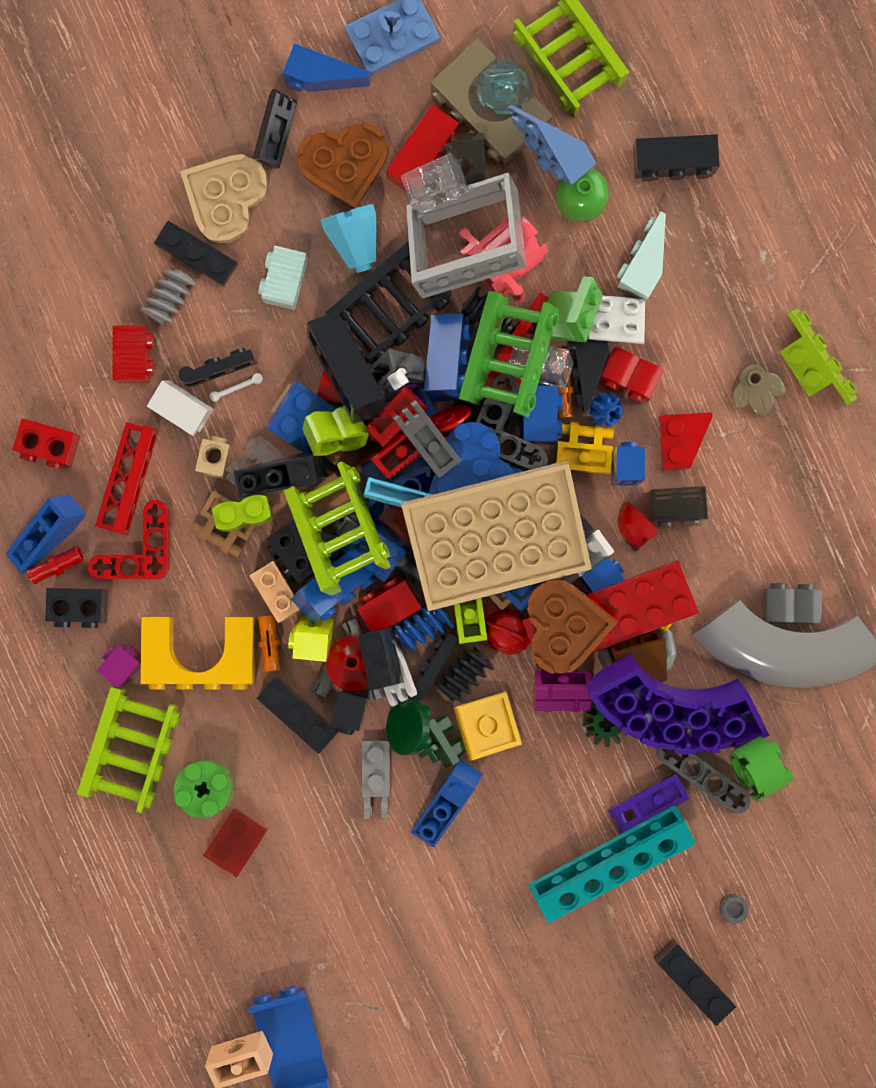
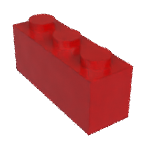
[386,105,460,196]

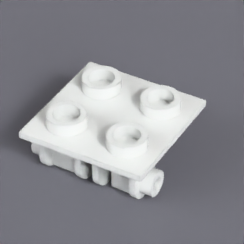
[589,295,645,344]

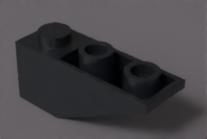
[567,335,609,414]
[233,451,327,498]

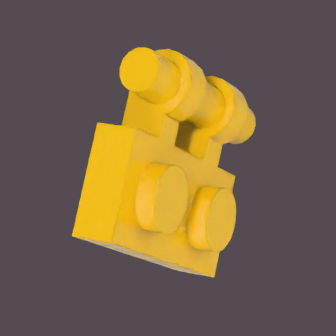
[556,422,614,474]

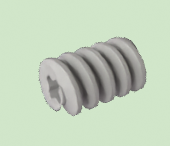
[140,265,197,327]

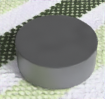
[719,894,749,924]

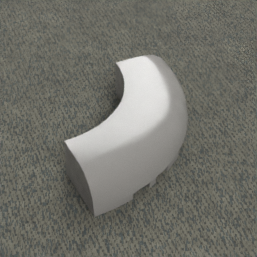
[691,600,876,688]

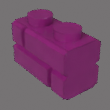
[533,671,591,713]

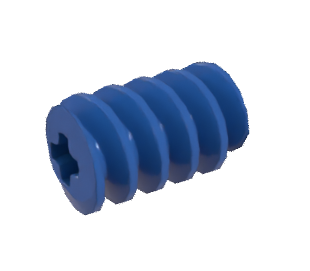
[392,606,455,654]

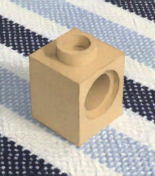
[195,436,233,480]

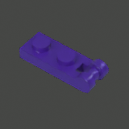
[607,773,690,834]

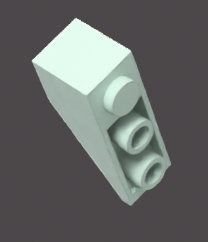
[617,211,666,303]

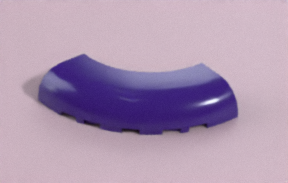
[587,654,770,754]

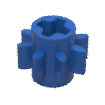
[589,393,624,427]

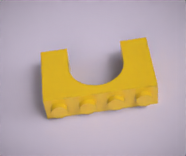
[141,617,256,690]

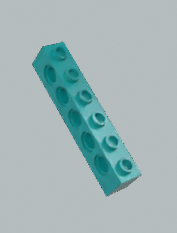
[528,805,696,924]

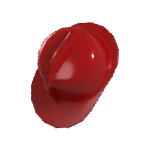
[479,602,530,655]

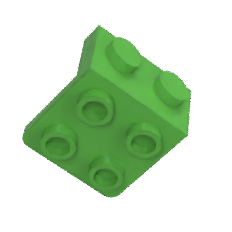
[547,276,603,342]

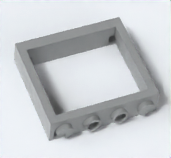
[406,172,527,298]

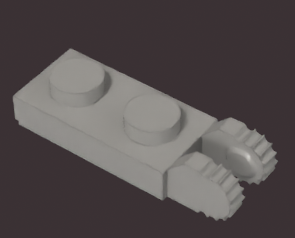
[362,740,390,819]

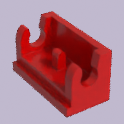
[366,386,428,447]

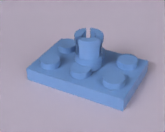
[344,0,440,76]

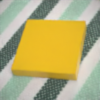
[453,691,522,761]

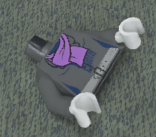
[363,349,426,422]

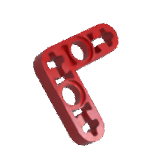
[88,500,170,580]

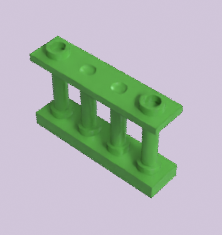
[459,291,559,418]

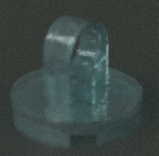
[477,61,531,114]

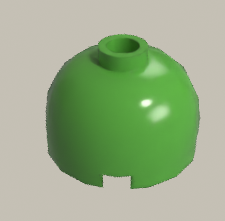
[555,168,609,223]

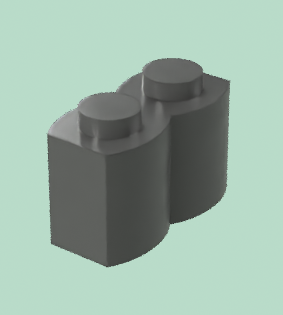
[762,583,822,623]

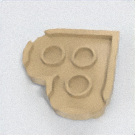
[180,154,268,244]

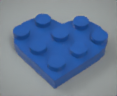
[428,422,516,495]

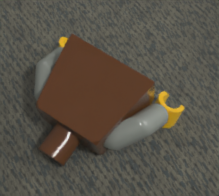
[597,624,677,682]

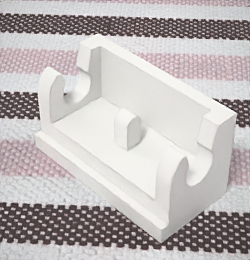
[147,380,215,436]

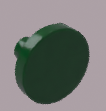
[386,699,431,756]

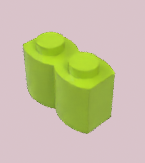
[303,406,369,456]
[212,495,274,532]

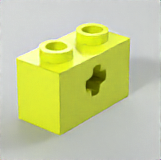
[288,615,334,662]

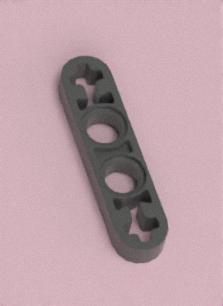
[656,748,750,813]

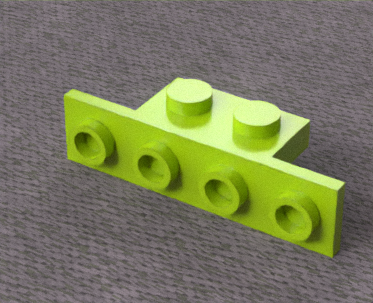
[780,308,858,405]

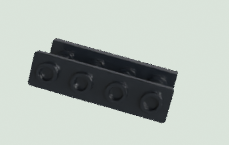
[325,242,451,365]

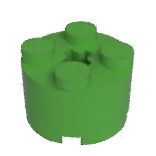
[730,737,793,802]
[174,759,234,818]

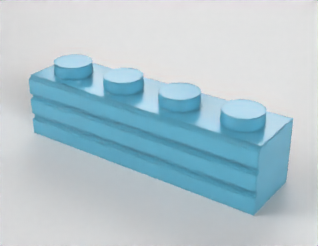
[363,477,434,507]

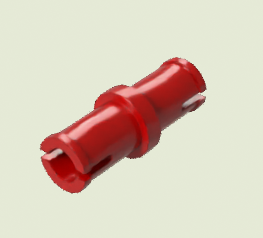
[27,545,85,585]

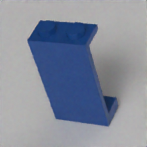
[248,985,331,1088]

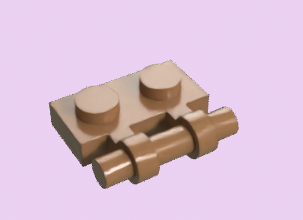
[191,490,257,558]

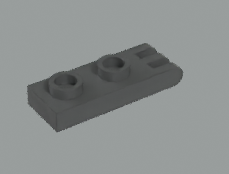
[393,400,462,478]

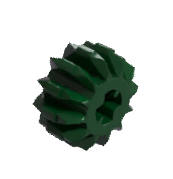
[582,703,627,747]

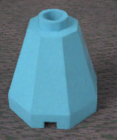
[321,204,376,273]

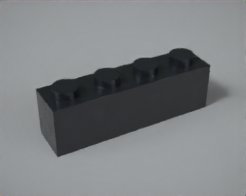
[307,311,387,424]

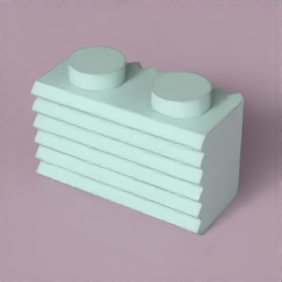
[258,246,308,310]

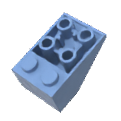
[508,105,596,185]

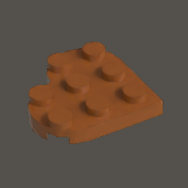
[297,122,388,209]
[527,578,617,674]

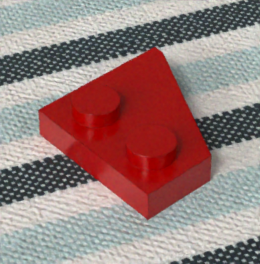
[659,412,713,470]

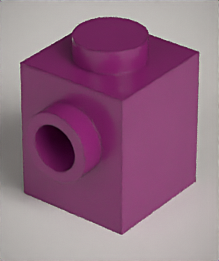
[97,645,141,689]

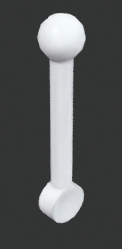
[209,373,263,402]

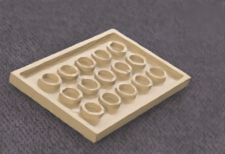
[401,461,592,611]

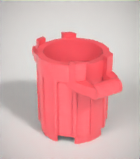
[459,216,548,303]

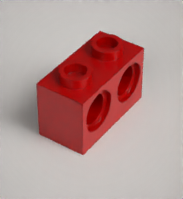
[12,418,80,470]

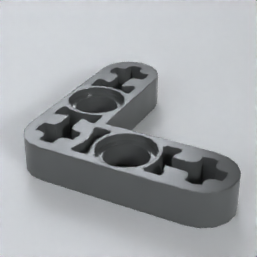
[476,374,548,470]

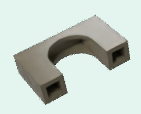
[430,38,553,168]

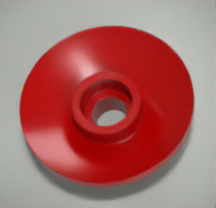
[429,405,471,437]
[325,636,369,692]

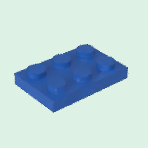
[265,381,337,472]

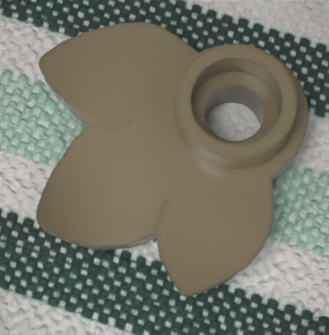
[732,364,786,417]

